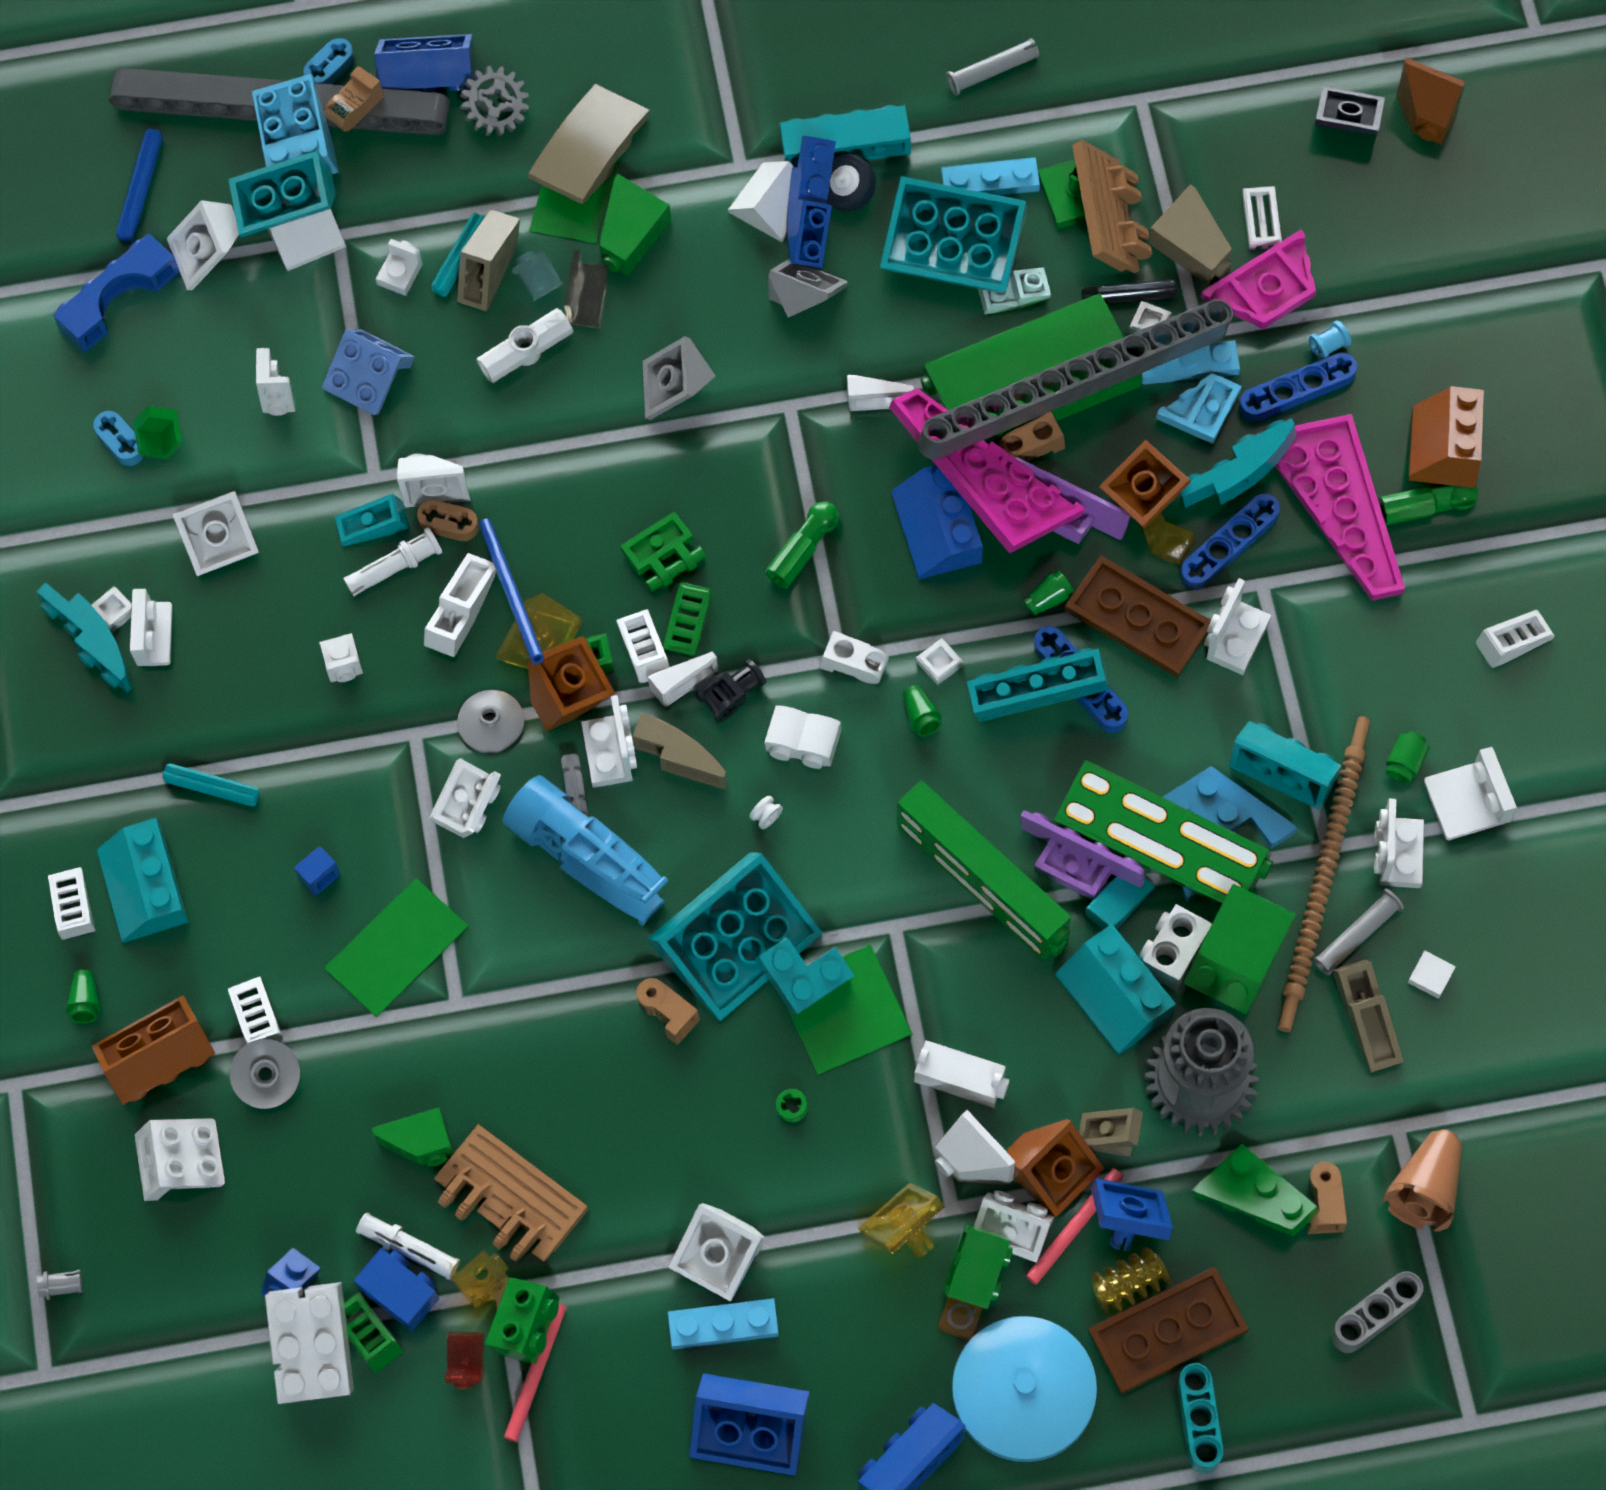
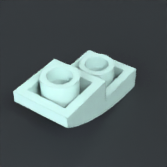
[978,267,1051,315]

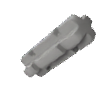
[561,754,588,816]

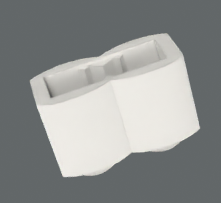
[765,706,842,769]

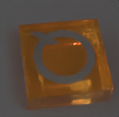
[937,1297,983,1341]

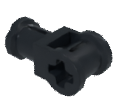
[696,659,767,723]

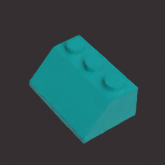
[228,151,336,237]
[1229,721,1341,811]
[97,818,189,943]
[1055,924,1176,1055]

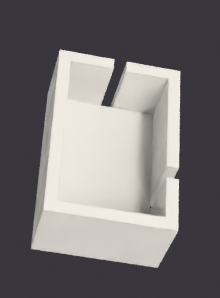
[265,1282,354,1404]

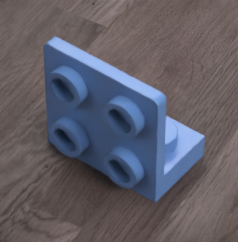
[322,329,415,415]

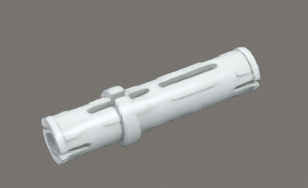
[356,1212,460,1280]

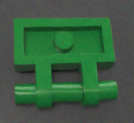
[620,511,707,592]

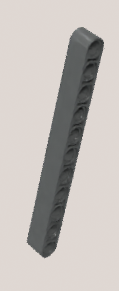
[109,68,450,135]
[918,300,1233,459]

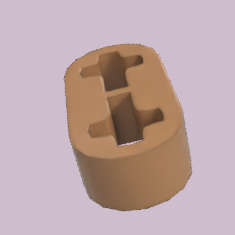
[417,500,479,541]

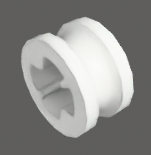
[749,796,783,829]

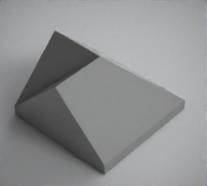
[768,258,848,317]
[643,336,715,420]

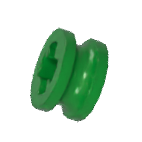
[776,1088,809,1123]

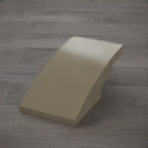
[528,84,649,204]

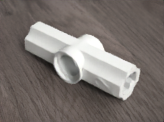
[476,308,573,383]

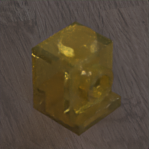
[451,1250,509,1311]

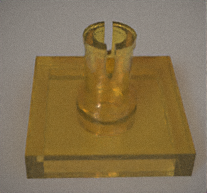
[858,1183,945,1257]

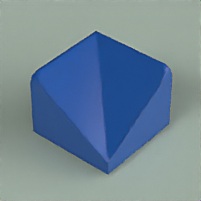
[294,847,340,896]

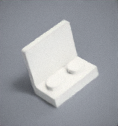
[1204,578,1271,675]
[581,695,637,788]
[1423,747,1517,840]
[1374,799,1424,888]
[135,1119,225,1201]

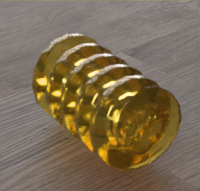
[1091,1247,1172,1317]

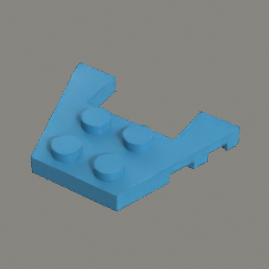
[1163,766,1297,902]

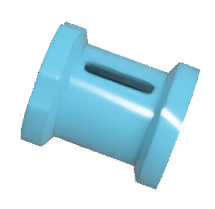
[1308,320,1351,360]

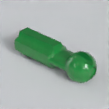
[1378,485,1479,526]
[764,501,839,589]

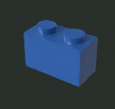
[354,1248,439,1332]

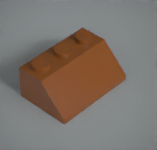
[1409,386,1484,488]
[91,995,215,1105]

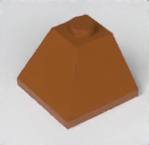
[1396,58,1465,145]
[1099,440,1191,529]
[528,636,615,731]
[1006,1119,1105,1217]

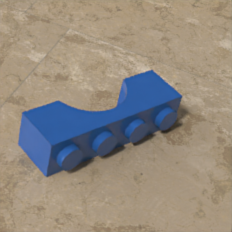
[53,233,180,353]

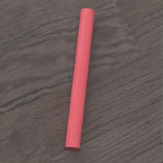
[1026,1168,1123,1285]
[504,1303,567,1442]

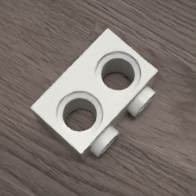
[1139,904,1212,991]

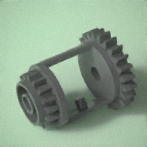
[1144,1008,1259,1136]

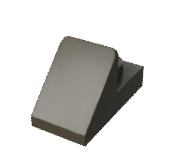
[1079,1108,1143,1156]

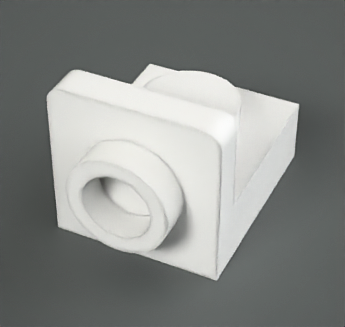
[376,239,422,296]
[320,633,363,682]

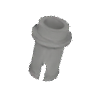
[37,1269,83,1300]

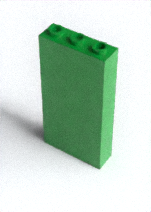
[921,293,1142,445]

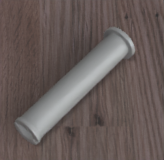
[946,39,1040,96]
[1313,889,1404,975]

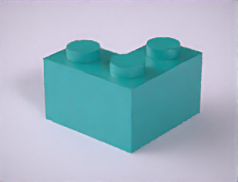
[755,937,855,1016]

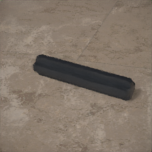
[1081,279,1177,304]

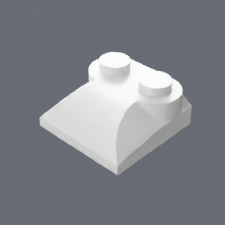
[173,491,259,576]
[668,1203,764,1301]

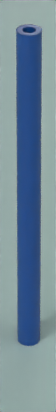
[479,519,544,664]

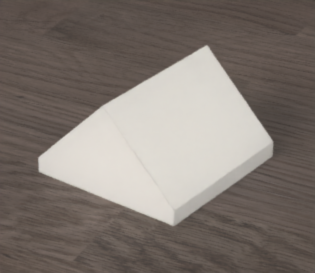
[728,161,794,242]
[267,209,346,272]

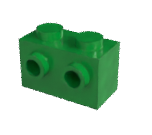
[942,1223,1013,1309]
[485,1277,560,1364]

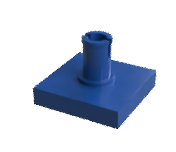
[1092,1178,1173,1251]

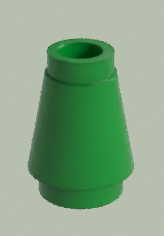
[1023,570,1074,616]
[902,685,942,737]
[66,970,101,1024]

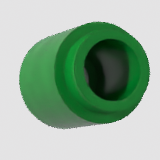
[1385,731,1430,784]

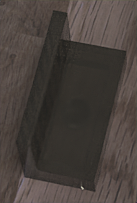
[564,249,609,328]

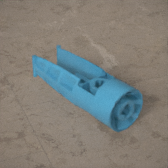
[503,775,668,926]

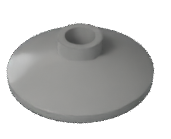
[457,690,524,753]
[230,1039,300,1109]

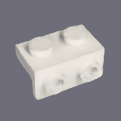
[429,758,501,838]

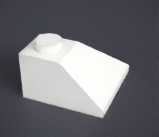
[167,200,239,290]
[397,454,470,508]
[934,1110,1015,1185]

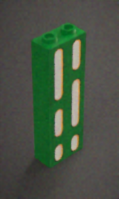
[1054,760,1273,906]
[897,780,1071,962]

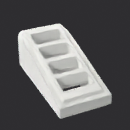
[847,375,914,411]
[616,609,669,683]
[1476,610,1555,668]
[648,652,718,707]
[48,867,96,940]
[228,977,283,1044]

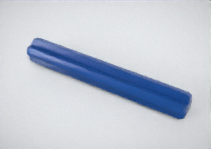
[116,128,163,243]

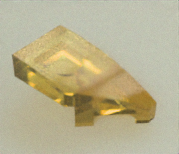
[1142,514,1196,565]

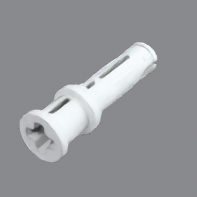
[343,527,443,596]

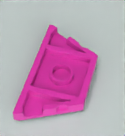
[1201,229,1316,329]

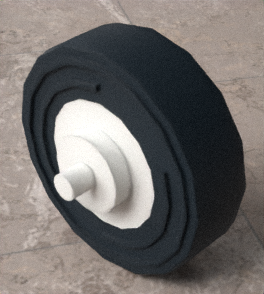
[827,154,876,212]

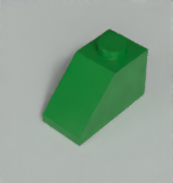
[372,1107,454,1167]

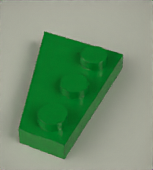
[1192,1144,1319,1237]

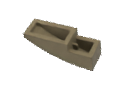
[632,713,727,789]
[1332,960,1404,1072]

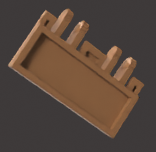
[1072,140,1152,273]
[434,1124,589,1263]

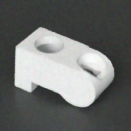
[820,631,889,684]

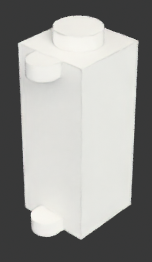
[915,1040,1010,1108]

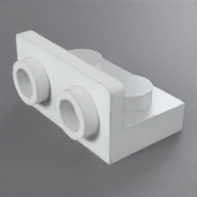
[256,348,295,416]
[130,589,173,666]
[974,1191,1054,1263]

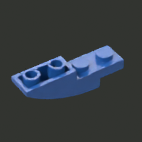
[788,136,836,269]

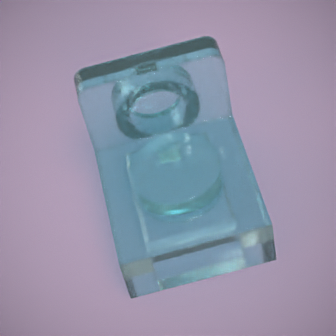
[512,250,563,301]

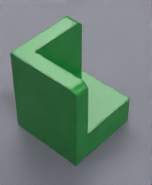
[133,406,182,459]

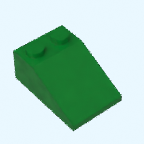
[1183,884,1296,1014]

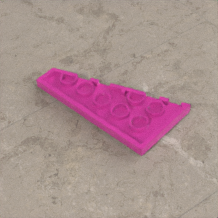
[889,388,1086,554]
[1257,414,1405,601]

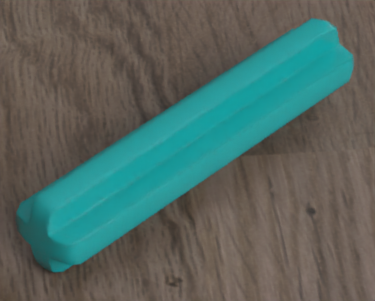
[431,213,485,297]
[162,763,260,807]

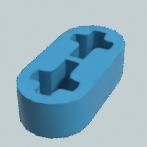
[303,38,355,85]
[93,411,144,466]

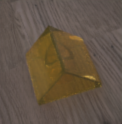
[496,593,583,669]

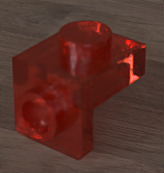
[445,1332,484,1388]

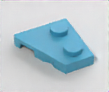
[1156,373,1242,444]

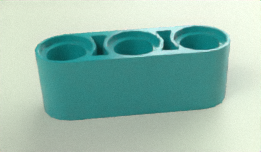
[1177,1363,1223,1474]

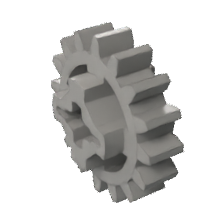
[460,66,529,136]

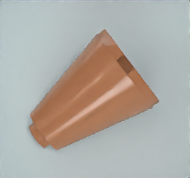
[1383,1130,1463,1231]

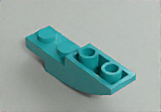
[1179,418,1297,508]
[36,582,132,693]

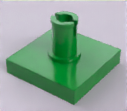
[1038,160,1086,229]

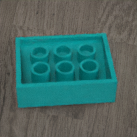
[880,176,1027,294]
[647,852,823,1021]

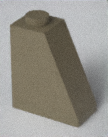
[1149,184,1232,286]
[457,209,520,312]

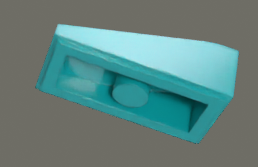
[334,493,409,547]
[1085,877,1155,930]

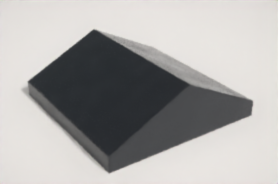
[1315,86,1385,136]

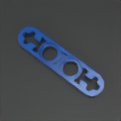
[1239,353,1358,422]
[1180,494,1280,590]
[1034,626,1128,733]

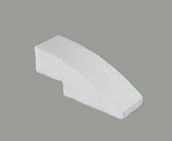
[424,553,497,657]

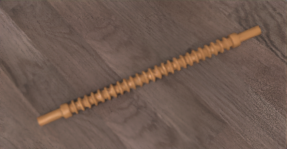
[1278,716,1371,1032]

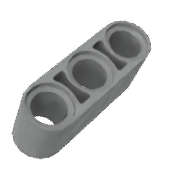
[1331,1271,1423,1353]

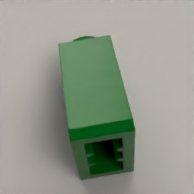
[599,174,672,276]

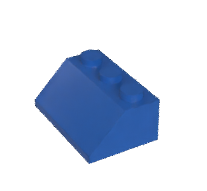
[374,34,474,92]
[891,465,983,580]
[689,1373,809,1476]
[858,1403,966,1490]

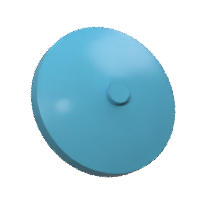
[952,1316,1097,1462]

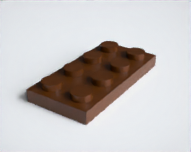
[1064,555,1211,679]
[1088,1266,1249,1395]

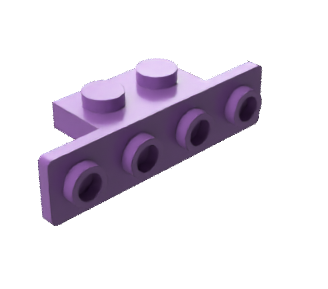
[1015,457,1131,544]
[1020,810,1144,900]

